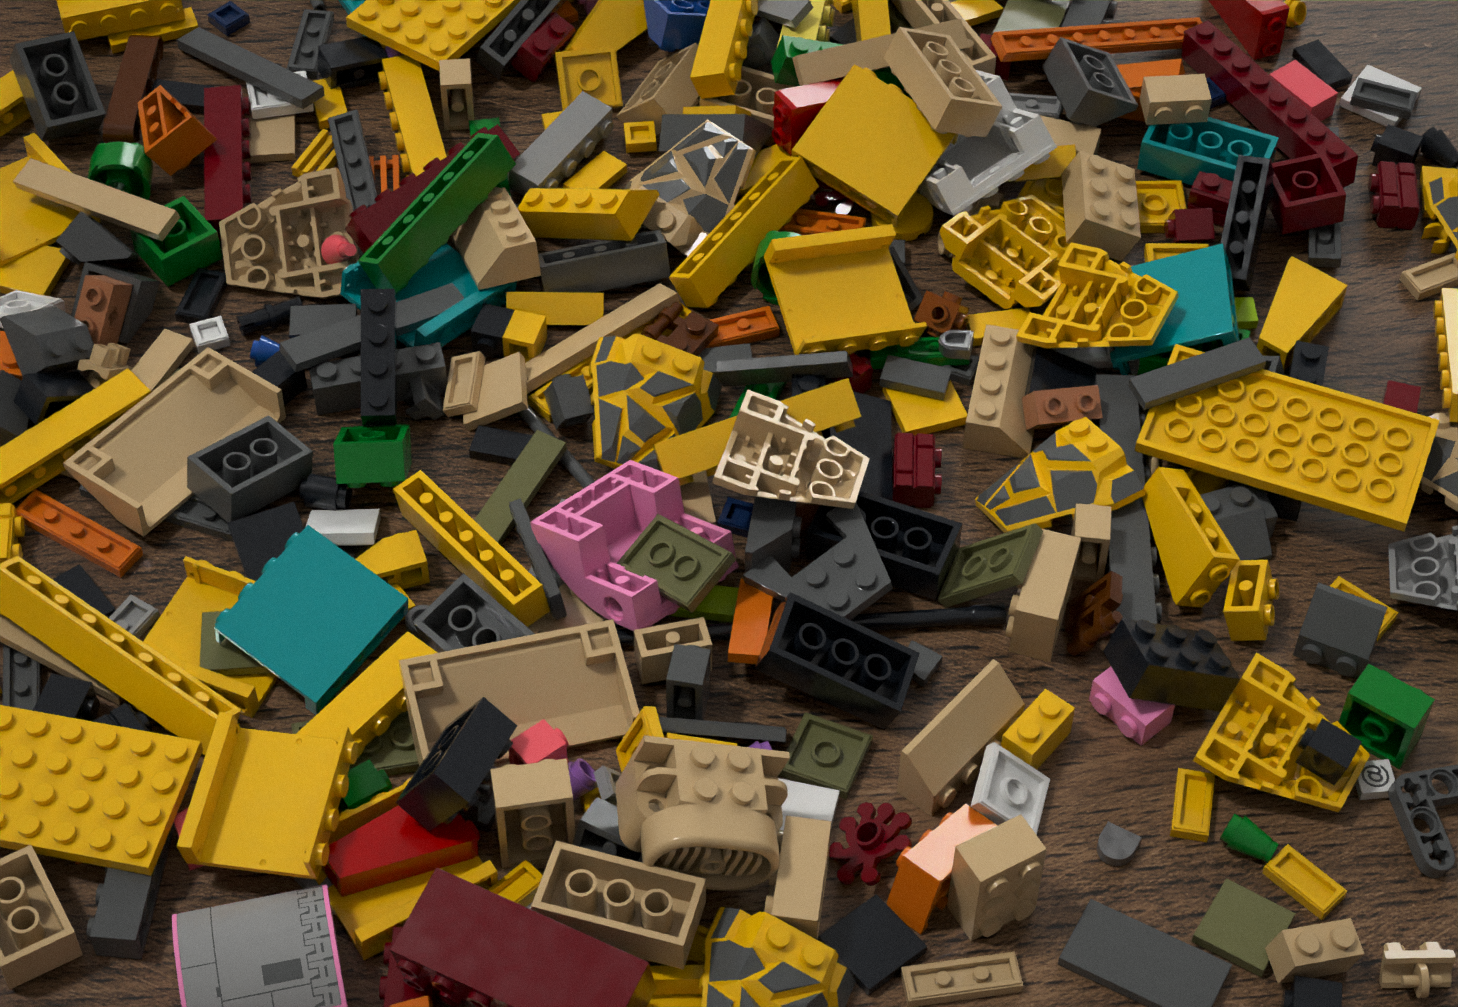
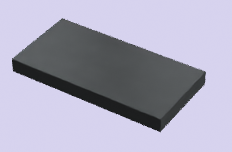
[1058,899,1232,1007]

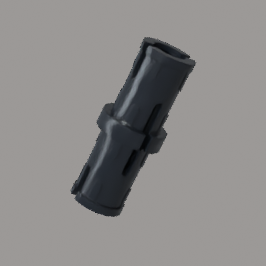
[236,296,303,336]

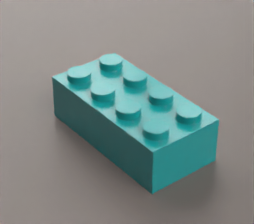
[1137,117,1279,185]

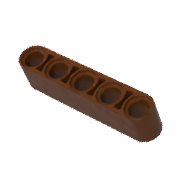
[103,35,164,143]

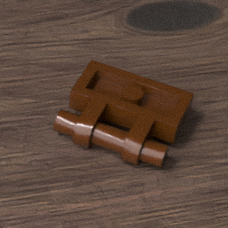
[641,302,719,356]
[1065,571,1123,656]

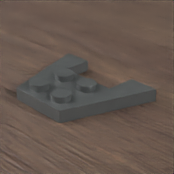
[743,502,893,620]

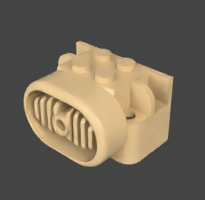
[615,735,790,891]

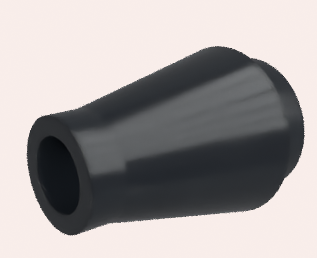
[1420,127,1458,168]

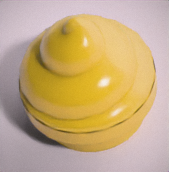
[1283,0,1307,27]

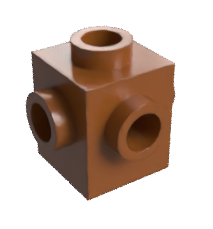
[914,290,970,337]

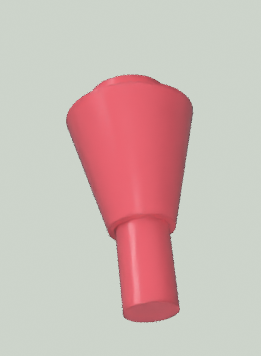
[321,235,357,264]

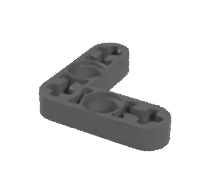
[1388,764,1458,878]

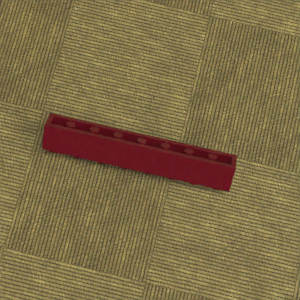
[1182,20,1358,188]

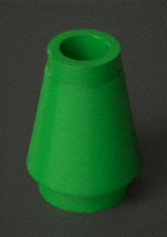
[1219,813,1279,863]

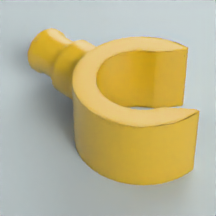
[1421,221,1451,254]

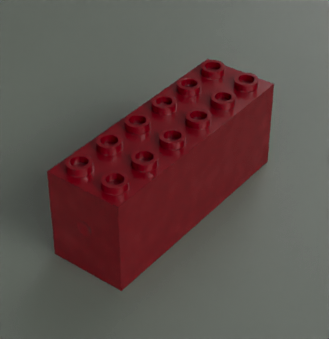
[390,867,656,1007]

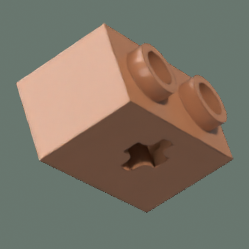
[74,275,133,346]
[1022,385,1103,430]

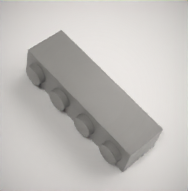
[509,91,614,196]

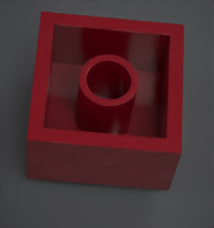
[1268,152,1346,235]

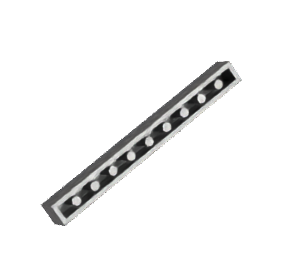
[1094,374,1162,638]

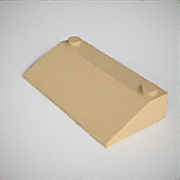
[63,347,286,537]
[399,619,639,766]

